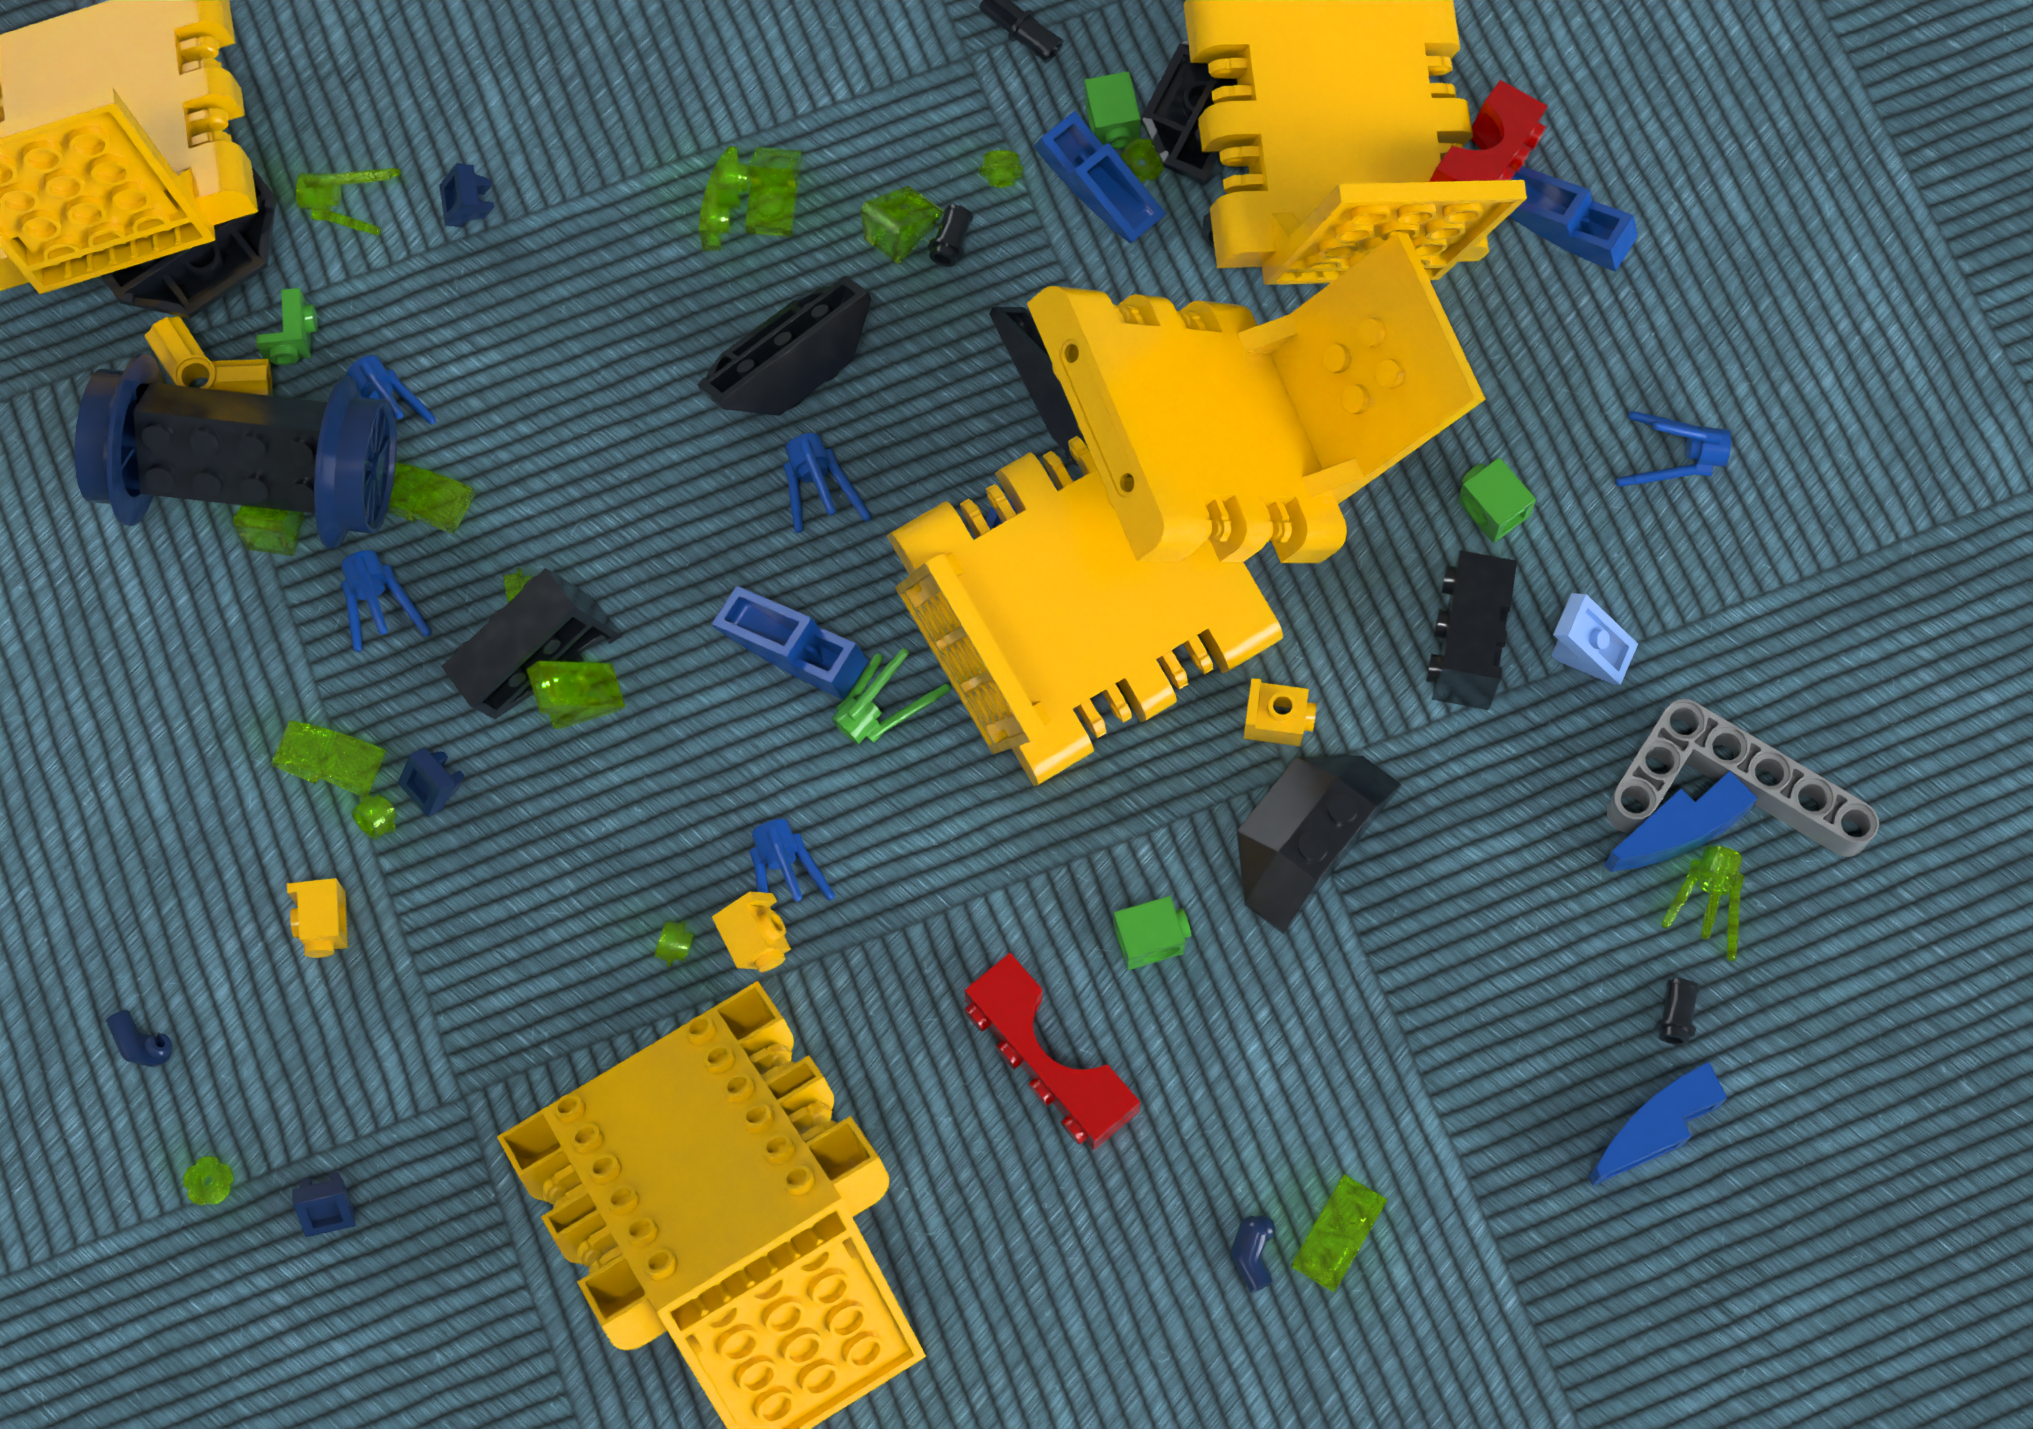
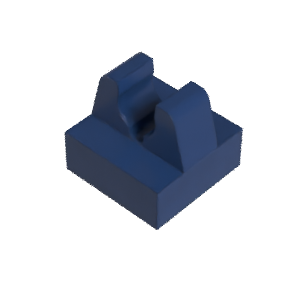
[439,163,494,227]
[398,747,464,817]
[292,1172,356,1237]

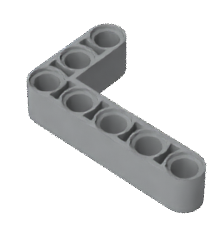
[1607,699,1879,857]

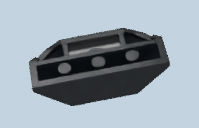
[1141,40,1238,185]
[100,167,277,319]
[698,276,872,416]
[1236,756,1402,934]

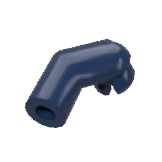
[106,1010,172,1067]
[1231,1215,1276,1293]

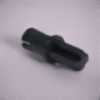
[979,0,1064,63]

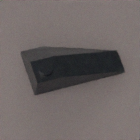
[989,307,1089,466]

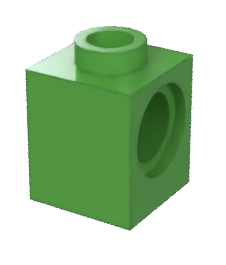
[1084,71,1141,149]
[1457,457,1536,544]
[1113,896,1191,971]

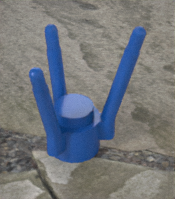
[346,355,436,424]
[1615,411,1731,487]
[783,433,871,533]
[341,550,431,652]
[749,819,835,902]

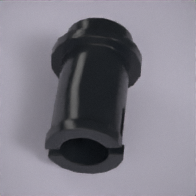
[928,204,973,267]
[1656,978,1700,1045]

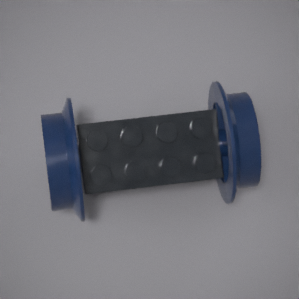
[75,353,397,549]

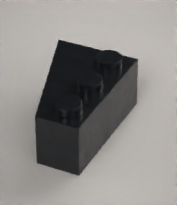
[1426,550,1517,710]
[441,568,622,719]

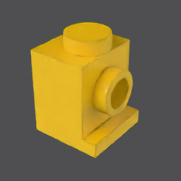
[1243,678,1317,746]
[287,878,348,958]
[712,891,791,972]

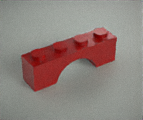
[1429,80,1548,182]
[964,953,1140,1150]

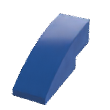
[1033,111,1166,244]
[1508,166,1638,272]
[712,586,869,700]
[1604,771,1758,872]
[1589,1062,1727,1186]

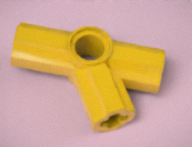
[144,316,272,396]

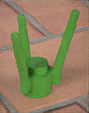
[831,648,951,745]

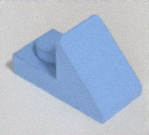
[1552,593,1638,685]

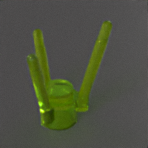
[296,168,401,235]
[1661,845,1745,962]

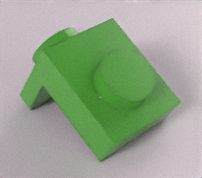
[256,288,318,365]

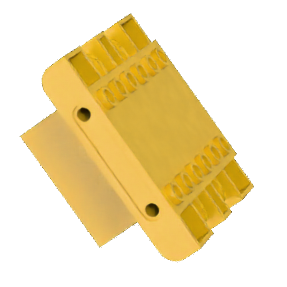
[0,0,258,294]
[1184,0,1527,285]
[1027,232,1486,563]
[887,425,1283,786]
[497,981,926,1429]

